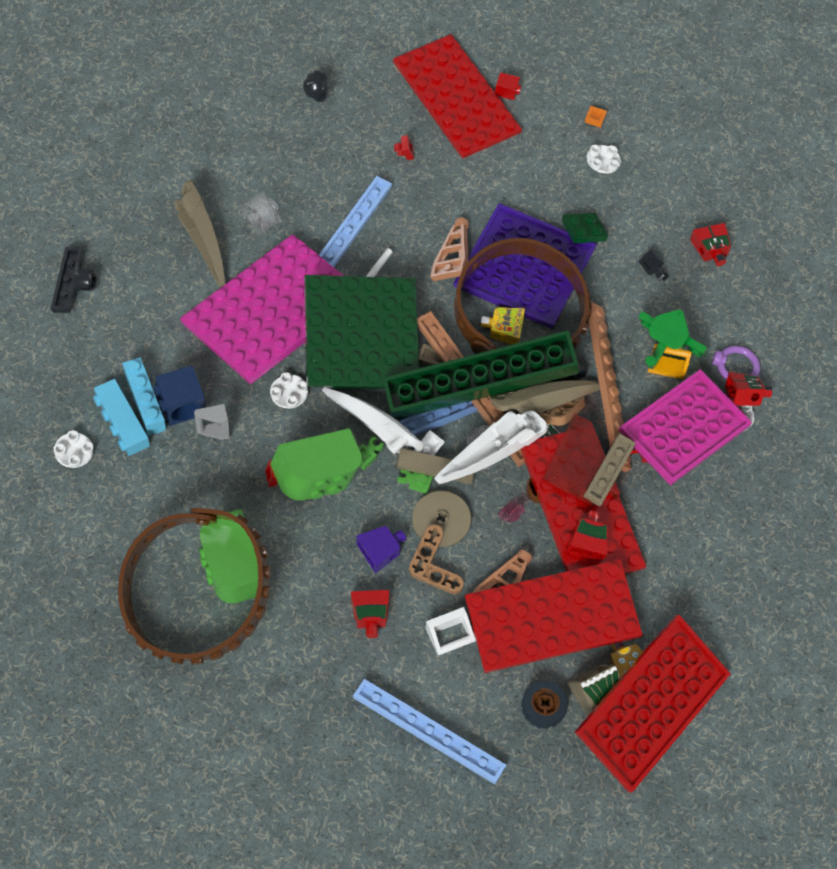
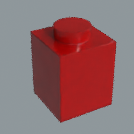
[495,72,522,100]

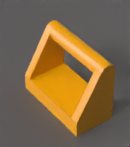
[648,344,692,380]

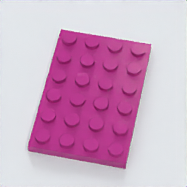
[618,369,752,486]

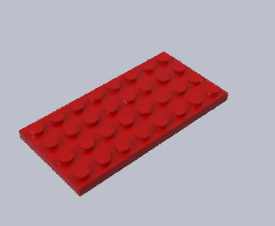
[393,34,522,159]
[520,425,646,575]
[465,559,642,674]
[575,615,731,792]

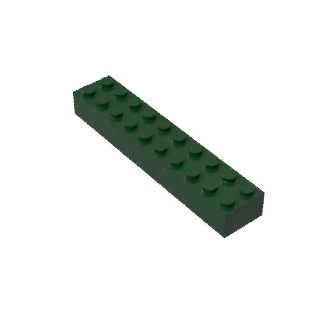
[383,330,579,420]

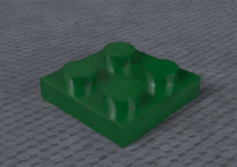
[561,213,608,243]

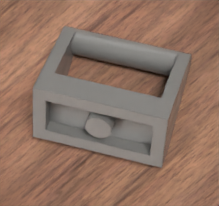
[194,404,230,440]

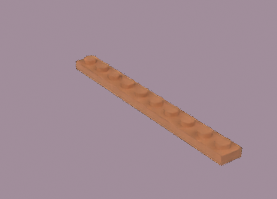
[588,302,631,472]
[417,311,525,467]

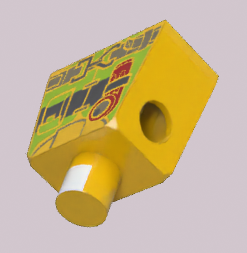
[480,308,525,345]

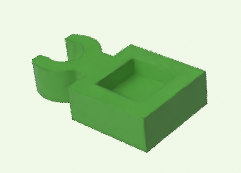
[358,436,384,470]
[397,469,433,494]

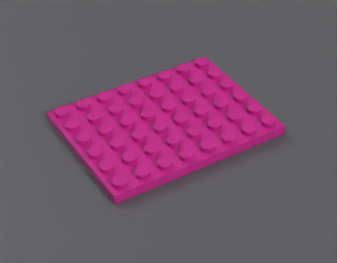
[180,234,344,385]

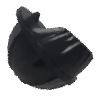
[303,71,328,102]

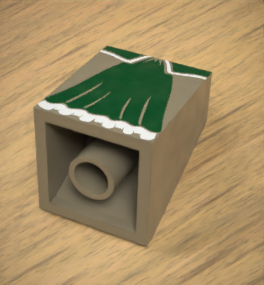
[566,664,621,717]

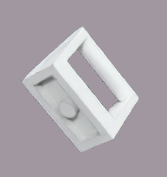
[425,607,476,656]

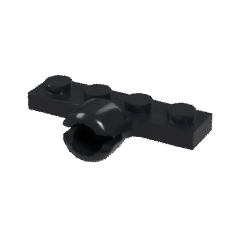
[50,247,97,313]

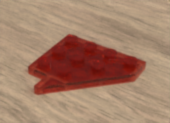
[542,414,620,506]

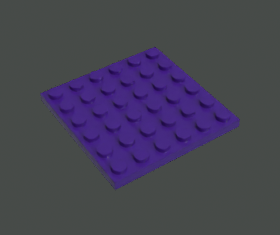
[453,203,597,329]

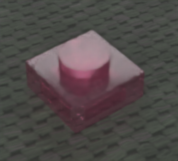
[497,502,525,523]

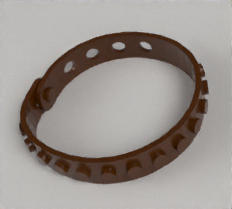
[454,238,591,354]
[118,508,271,665]

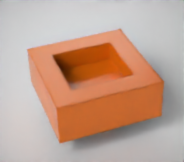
[584,106,607,128]

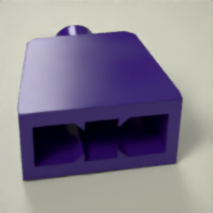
[356,526,406,573]

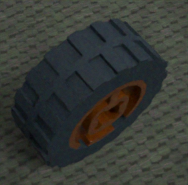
[521,680,568,729]

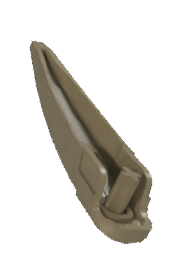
[174,180,225,288]
[490,380,600,415]

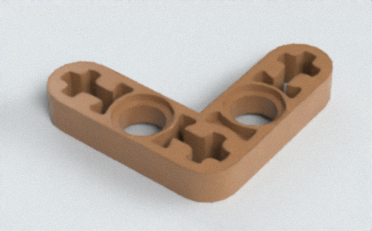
[538,396,585,426]
[409,525,464,594]

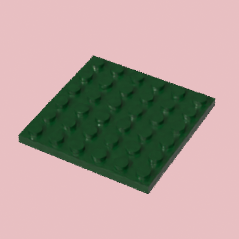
[304,275,419,389]

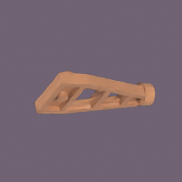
[430,218,469,281]
[465,549,532,606]

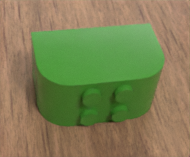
[270,428,362,501]
[198,509,258,603]

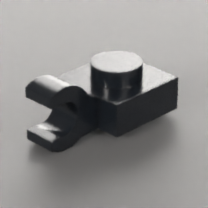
[638,249,669,281]

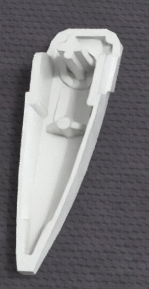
[322,388,424,454]
[434,411,548,484]

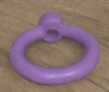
[711,346,760,380]

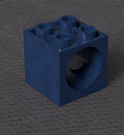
[153,365,206,426]

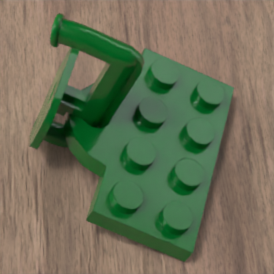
[638,310,709,369]

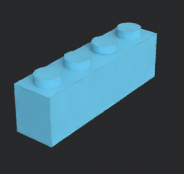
[122,357,166,436]
[93,379,150,456]

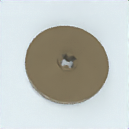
[412,491,471,547]

